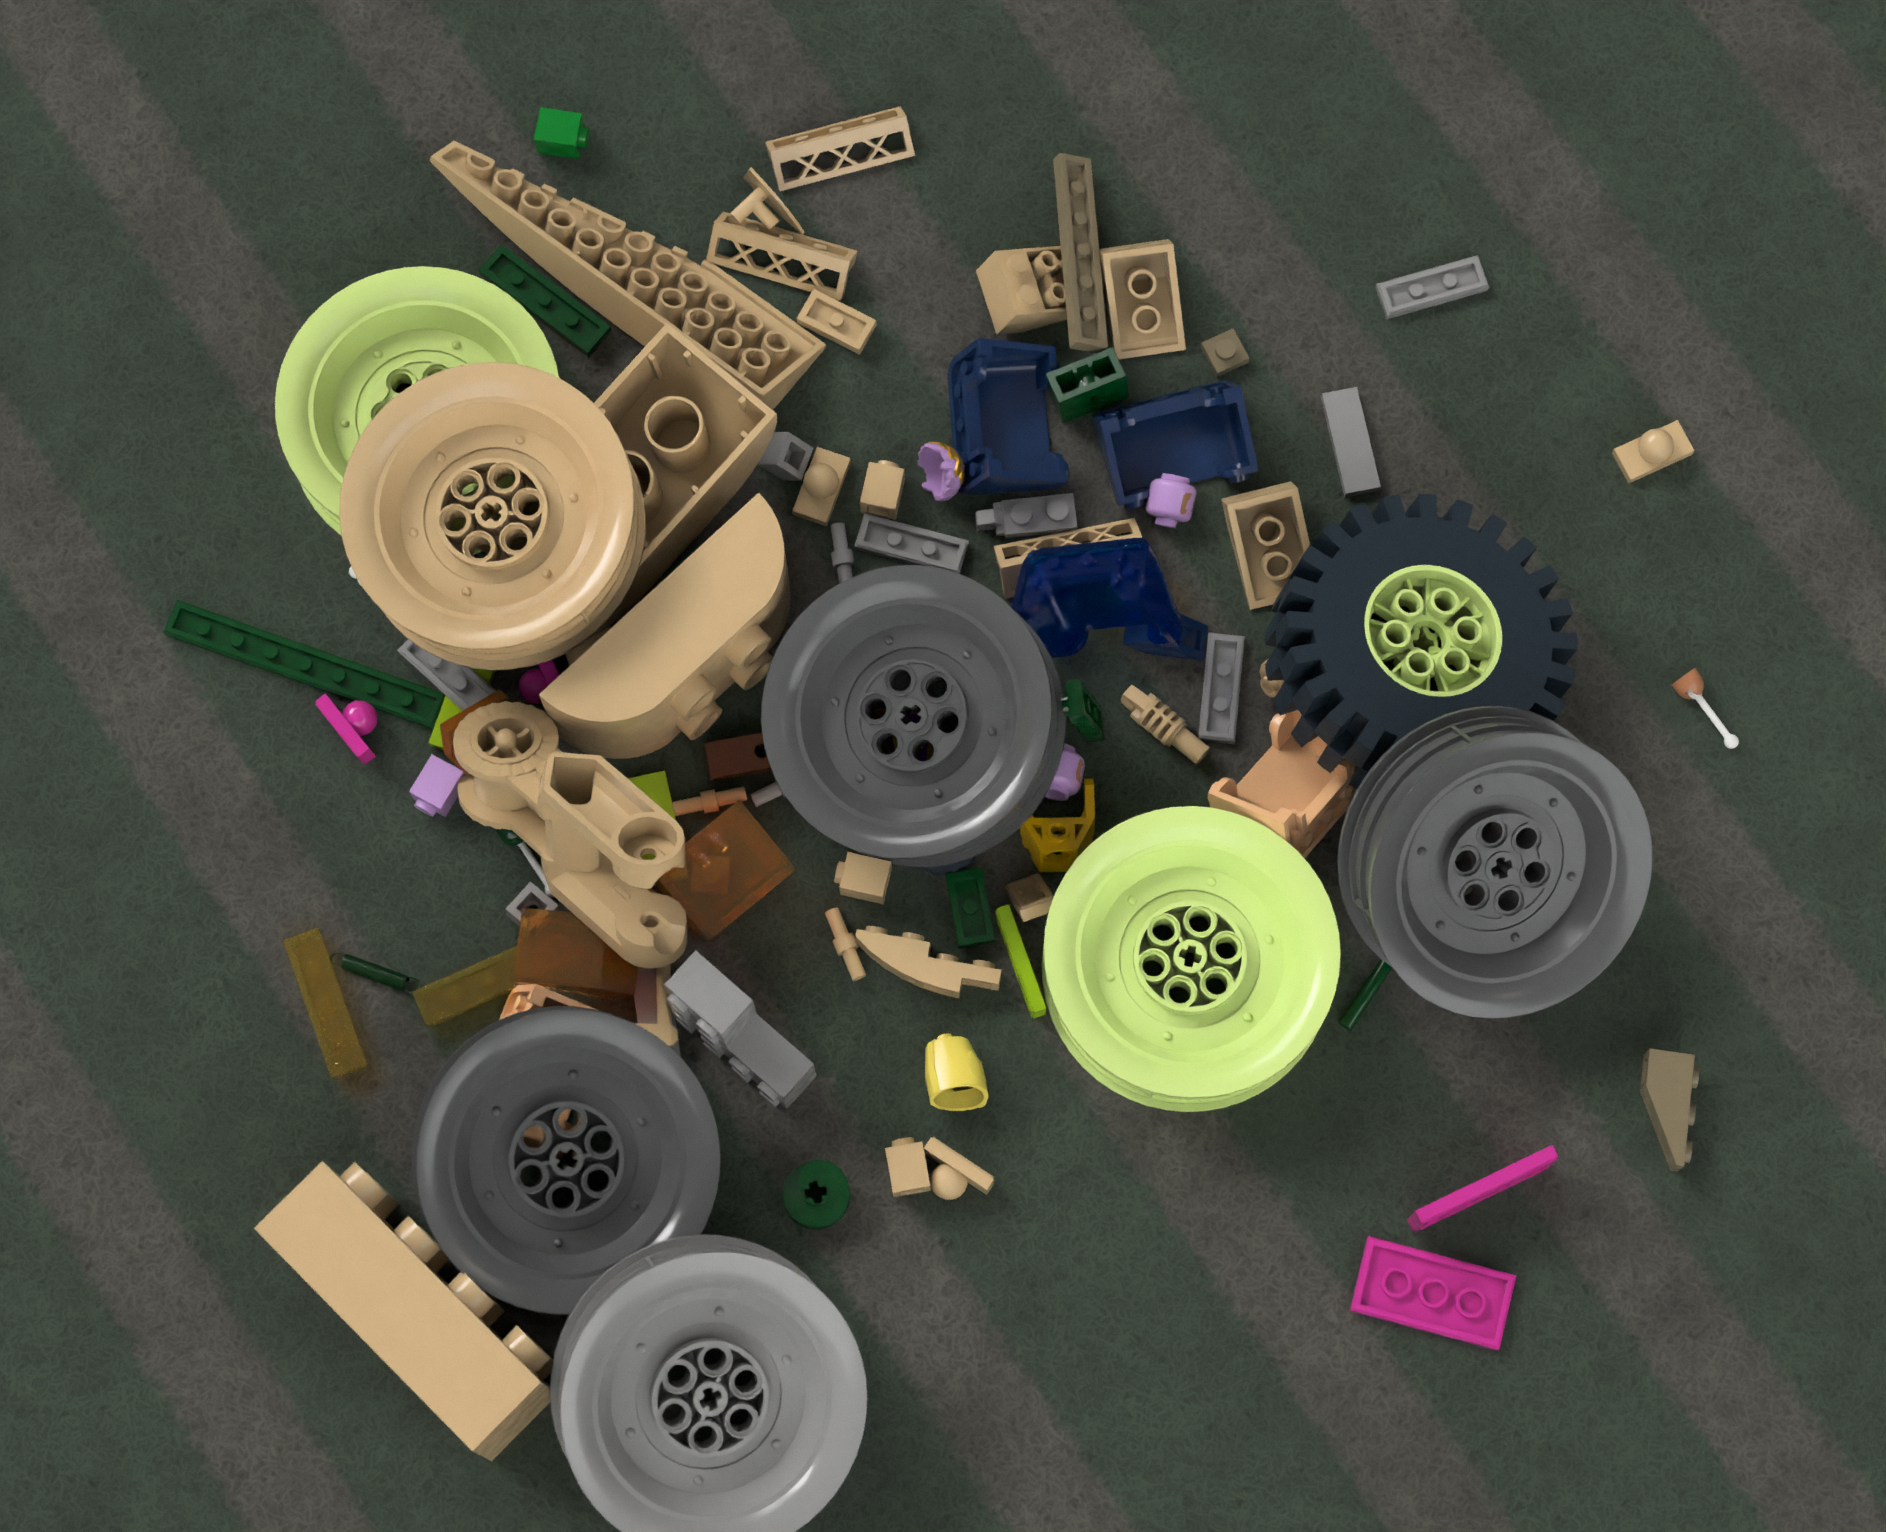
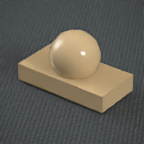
[1612,420,1694,484]
[792,447,851,526]
[924,1137,994,1200]

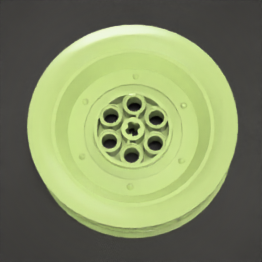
[275,266,560,555]
[1042,806,1341,1112]

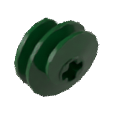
[782,1160,851,1230]

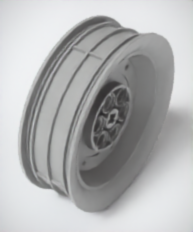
[550,1235,867,1532]

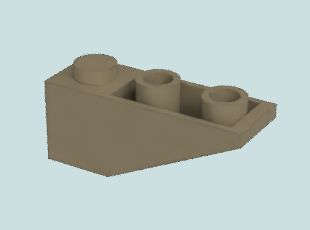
[1640,1049,1700,1171]

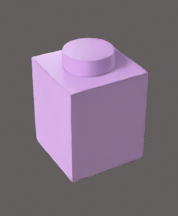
[409,754,465,817]

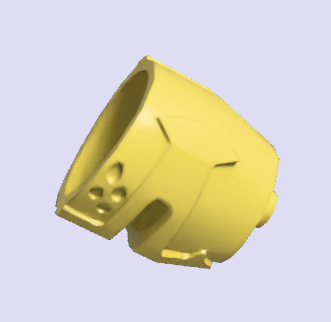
[925,1033,989,1111]

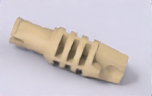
[1120,685,1210,765]

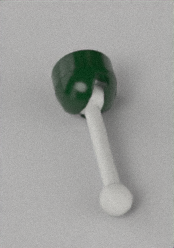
[496,829,554,898]

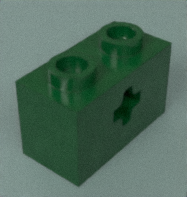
[1046,347,1129,423]

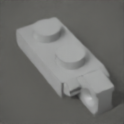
[975,493,1077,538]

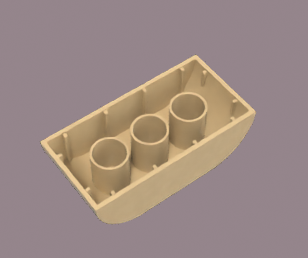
[479,323,777,635]
[539,493,791,759]

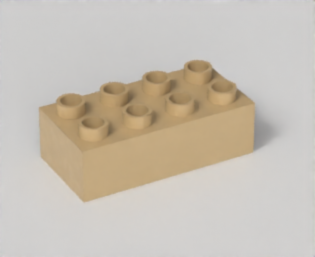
[254,1161,553,1461]

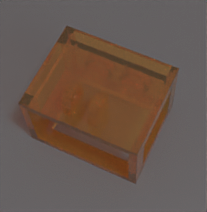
[654,800,796,943]

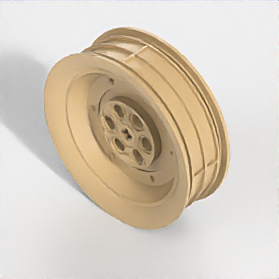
[339,362,646,670]

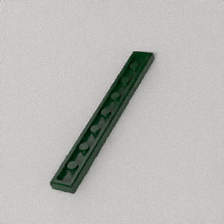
[163,600,445,730]

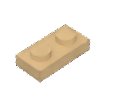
[797,289,877,355]

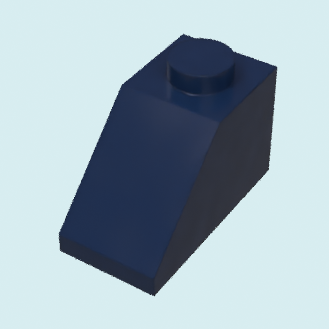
[1123,604,1208,661]

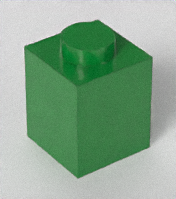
[534,107,590,159]

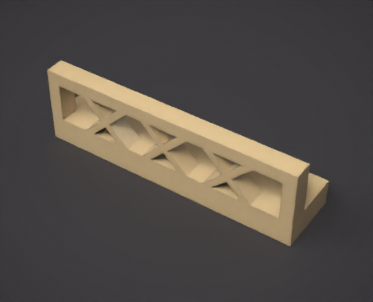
[765,106,915,192]
[706,211,858,301]
[994,518,1147,599]

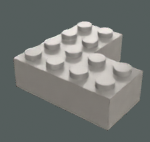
[664,950,817,1109]

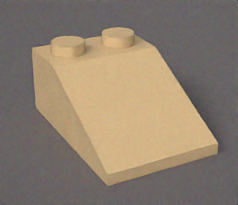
[1099,239,1186,360]
[1221,481,1310,610]

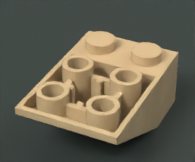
[976,246,1106,335]

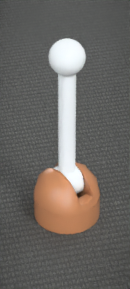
[1671,668,1739,749]

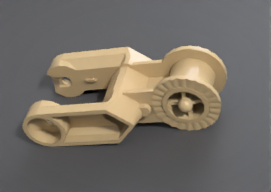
[453,701,688,969]

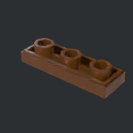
[704,732,772,781]

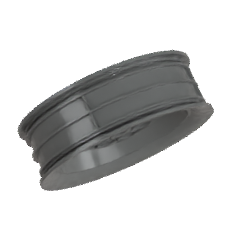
[761,565,1066,867]
[1338,706,1653,1018]
[411,1006,720,1314]

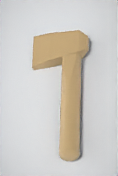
[634,964,679,1047]

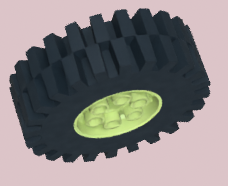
[1265,494,1578,789]

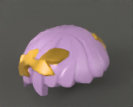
[917,442,965,501]

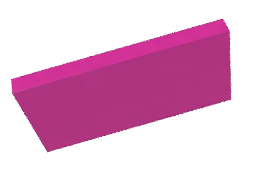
[1407,1145,1558,1233]
[1349,1236,1516,1351]

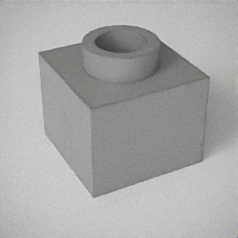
[758,432,813,481]
[505,881,559,939]

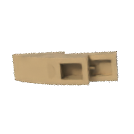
[855,926,1002,999]

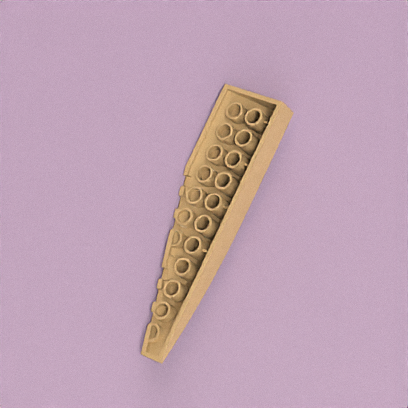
[430,141,826,410]

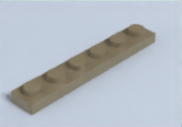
[1053,153,1108,353]

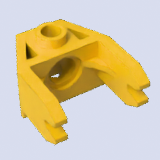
[1020,779,1095,872]

